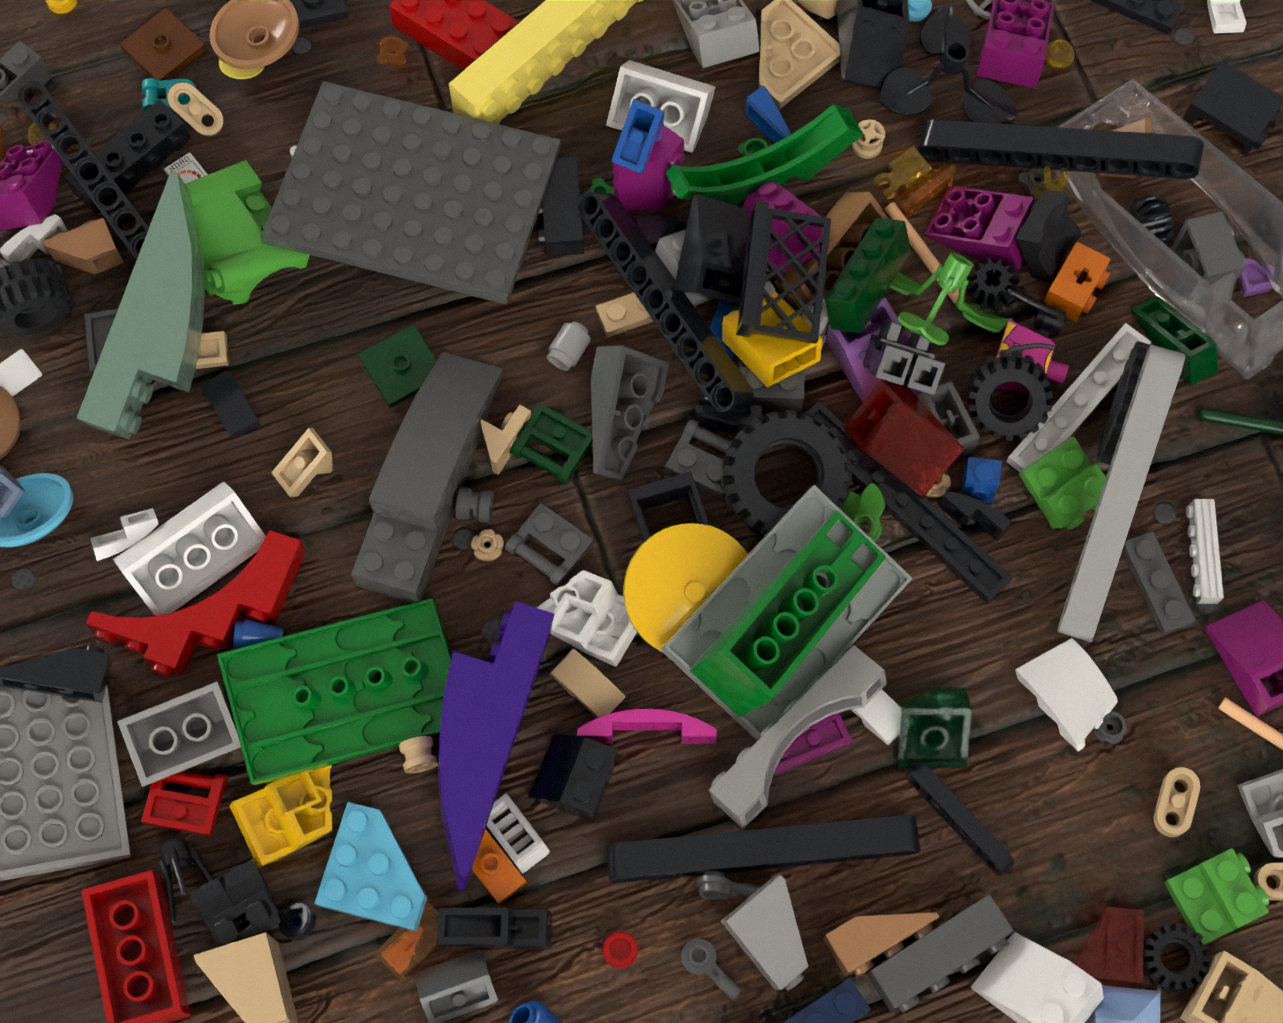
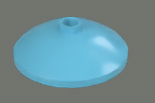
[0,473,73,548]

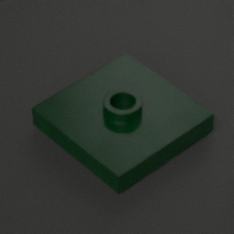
[358,324,436,409]

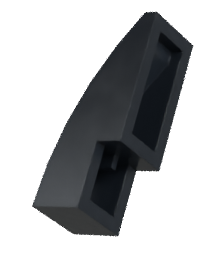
[437,907,552,949]

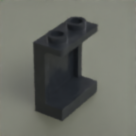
[1183,61,1283,156]

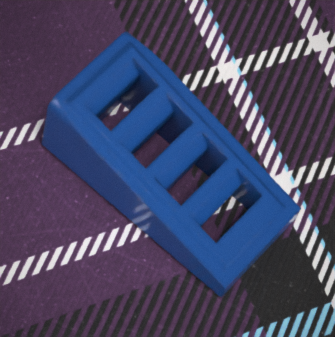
[745,86,791,144]

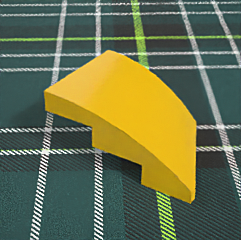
[229,765,332,868]

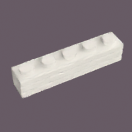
[1186,499,1224,604]

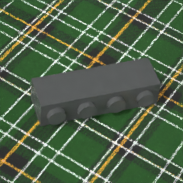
[867,894,1014,1013]

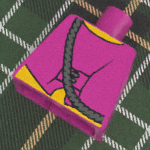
[995,320,1069,393]

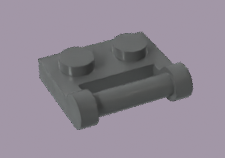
[665,418,731,499]
[505,503,594,587]

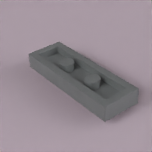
[1122,531,1196,636]

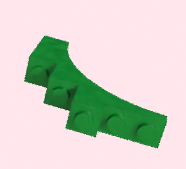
[666,104,863,206]

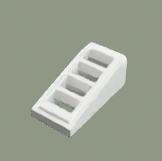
[487,793,550,873]

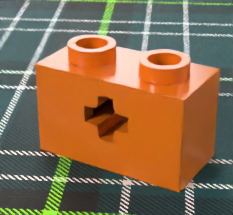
[1043,242,1111,322]

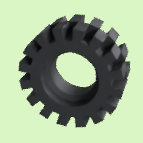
[1139,923,1211,992]

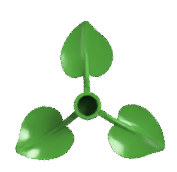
[889,253,1013,345]

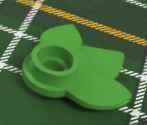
[840,483,885,542]

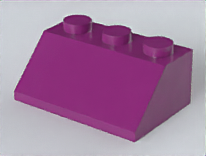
[613,124,685,212]
[742,181,830,274]

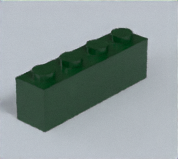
[824,218,911,333]

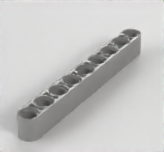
[1057,345,1185,642]

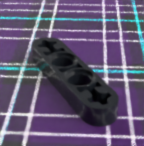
[906,762,1014,876]

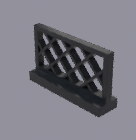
[736,201,831,344]

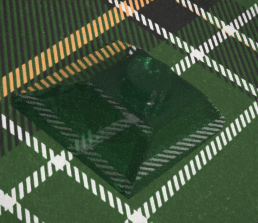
[897,687,972,768]

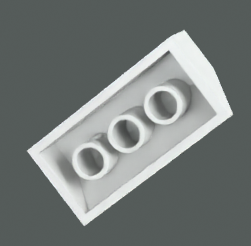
[113,481,266,616]

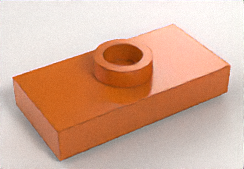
[472,829,527,905]

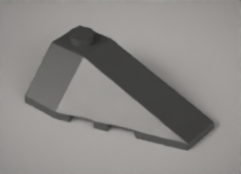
[591,346,669,481]

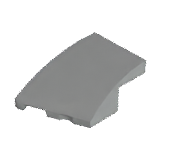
[1237,769,1283,858]

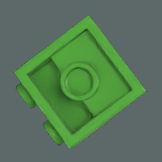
[1018,437,1106,530]
[1164,848,1269,945]

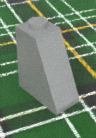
[721,875,808,991]

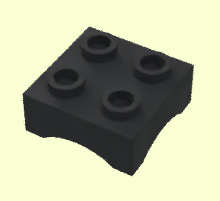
[1016,189,1082,282]

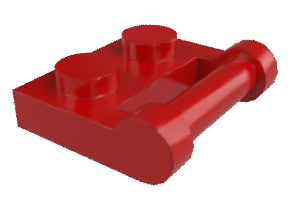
[141,771,228,837]

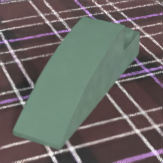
[76,171,205,440]

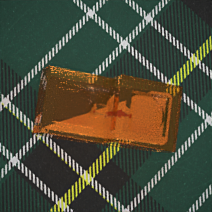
[375,902,438,980]

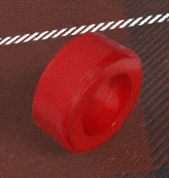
[602,931,638,969]

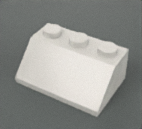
[606,60,716,153]

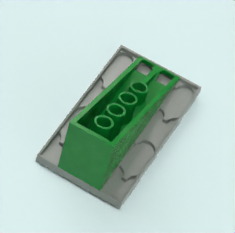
[660,485,913,741]

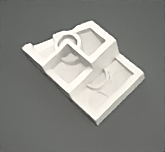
[536,570,637,667]
[1015,638,1118,751]

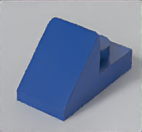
[611,99,665,174]

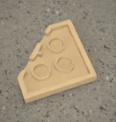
[759,0,841,110]

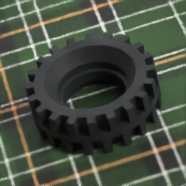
[1097,341,1150,465]

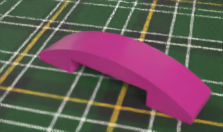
[577,709,717,744]

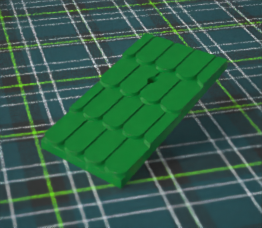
[217,598,452,785]

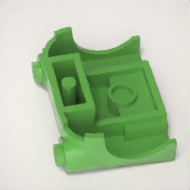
[158,160,310,305]

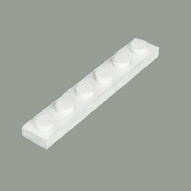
[1006,323,1151,472]

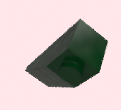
[1131,295,1218,386]

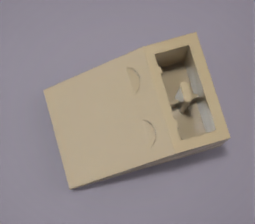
[1180,951,1283,1023]

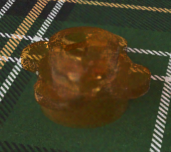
[377,36,409,67]

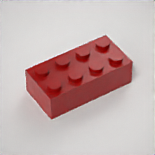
[389,0,520,71]
[81,870,191,1023]

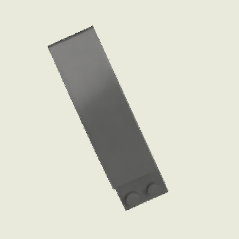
[351,352,504,603]

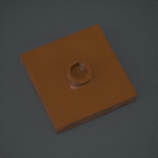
[120,8,207,81]

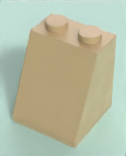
[194,932,299,1023]

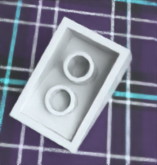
[971,932,1104,1023]

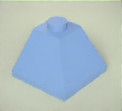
[1086,985,1161,1023]

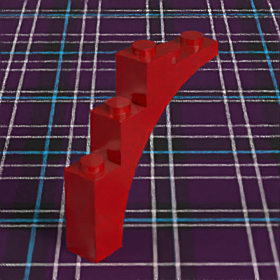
[86,530,306,677]

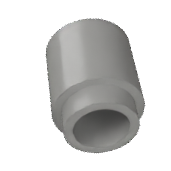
[547,322,591,371]

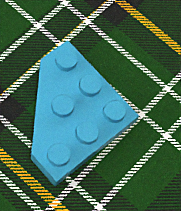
[314,802,427,932]

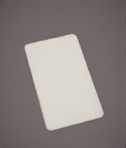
[0,349,42,397]

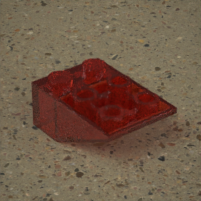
[843,379,964,497]

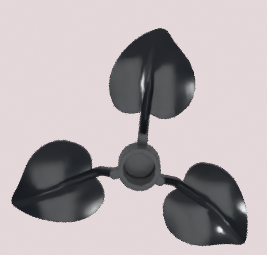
[878,4,1017,124]

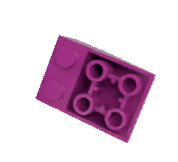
[977,0,1055,89]
[0,140,62,231]
[925,185,1035,271]
[1204,600,1283,717]

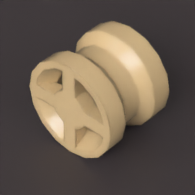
[852,119,885,159]
[399,736,438,774]

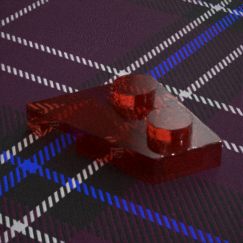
[1075,907,1144,984]

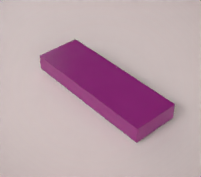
[744,713,852,776]

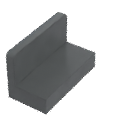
[414,950,499,1023]

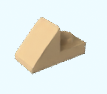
[480,405,531,475]
[271,428,333,497]

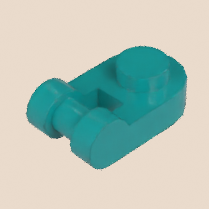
[142,78,197,112]

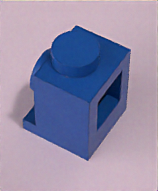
[960,457,1002,505]

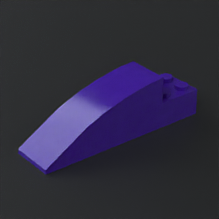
[438,601,555,891]

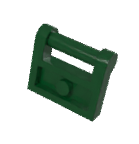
[510,403,593,485]

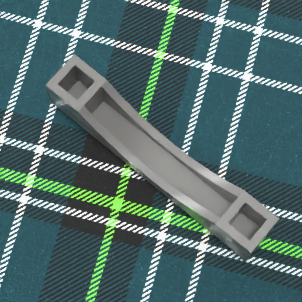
[709,645,887,829]

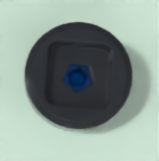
[278,903,316,941]

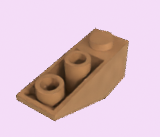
[822,912,939,978]

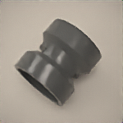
[456,487,494,523]

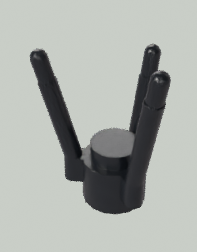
[997,282,1066,338]
[159,838,214,924]

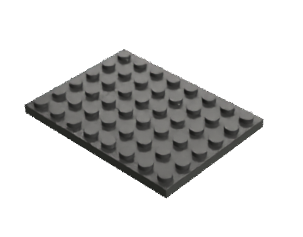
[261,81,561,304]

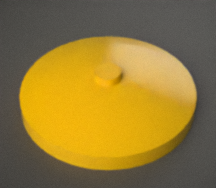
[623,523,748,652]

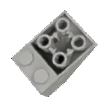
[672,0,760,68]

